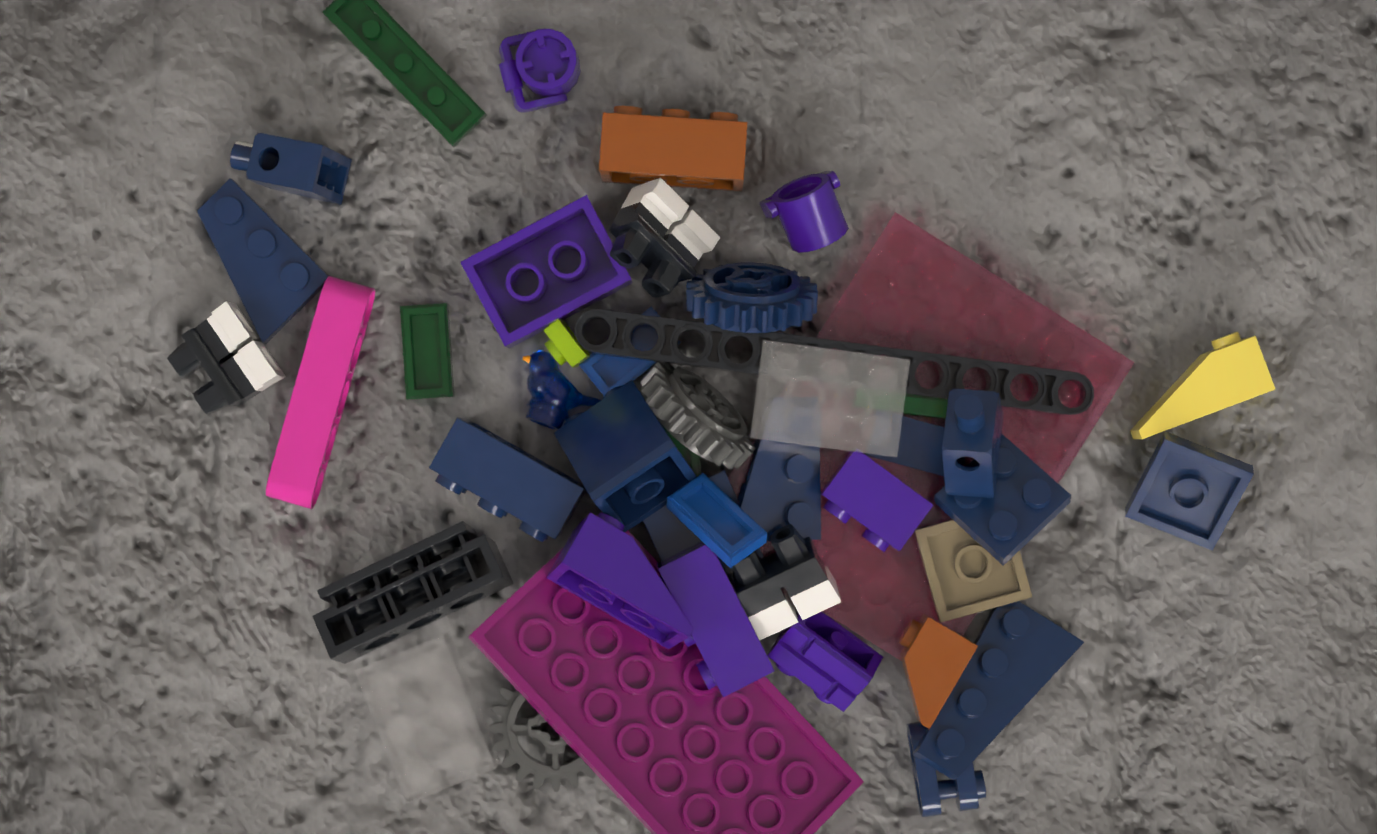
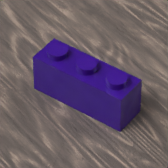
[656,541,775,698]

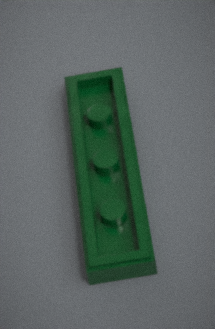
[322,0,487,147]

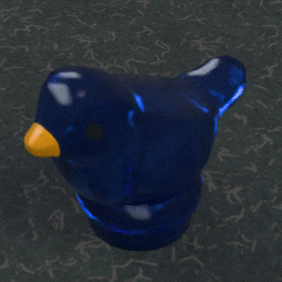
[522,350,601,431]

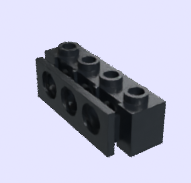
[312,521,514,664]

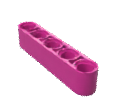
[266,276,375,509]

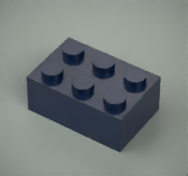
[429,417,586,542]

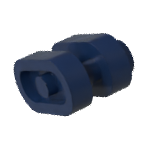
[907,722,986,817]

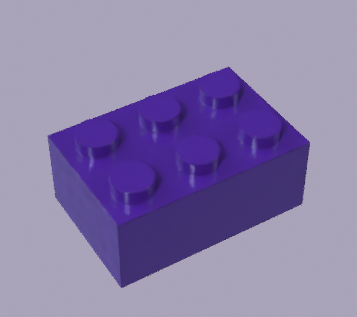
[460,195,633,349]

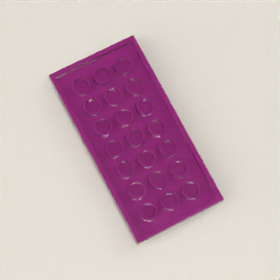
[468,512,864,834]

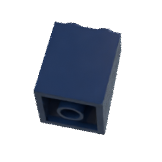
[554,380,697,532]

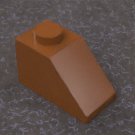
[898,613,978,729]

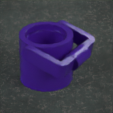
[499,29,581,113]
[759,171,849,253]

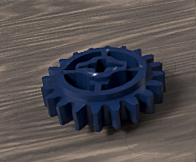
[686,262,818,333]

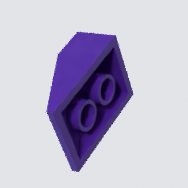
[546,512,694,649]

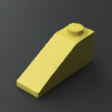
[1130,332,1275,439]

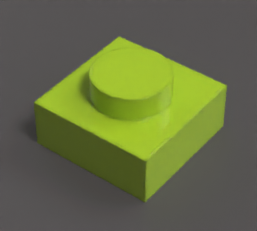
[544,319,591,368]

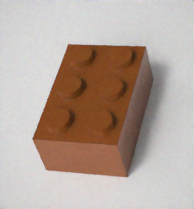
[599,106,748,192]

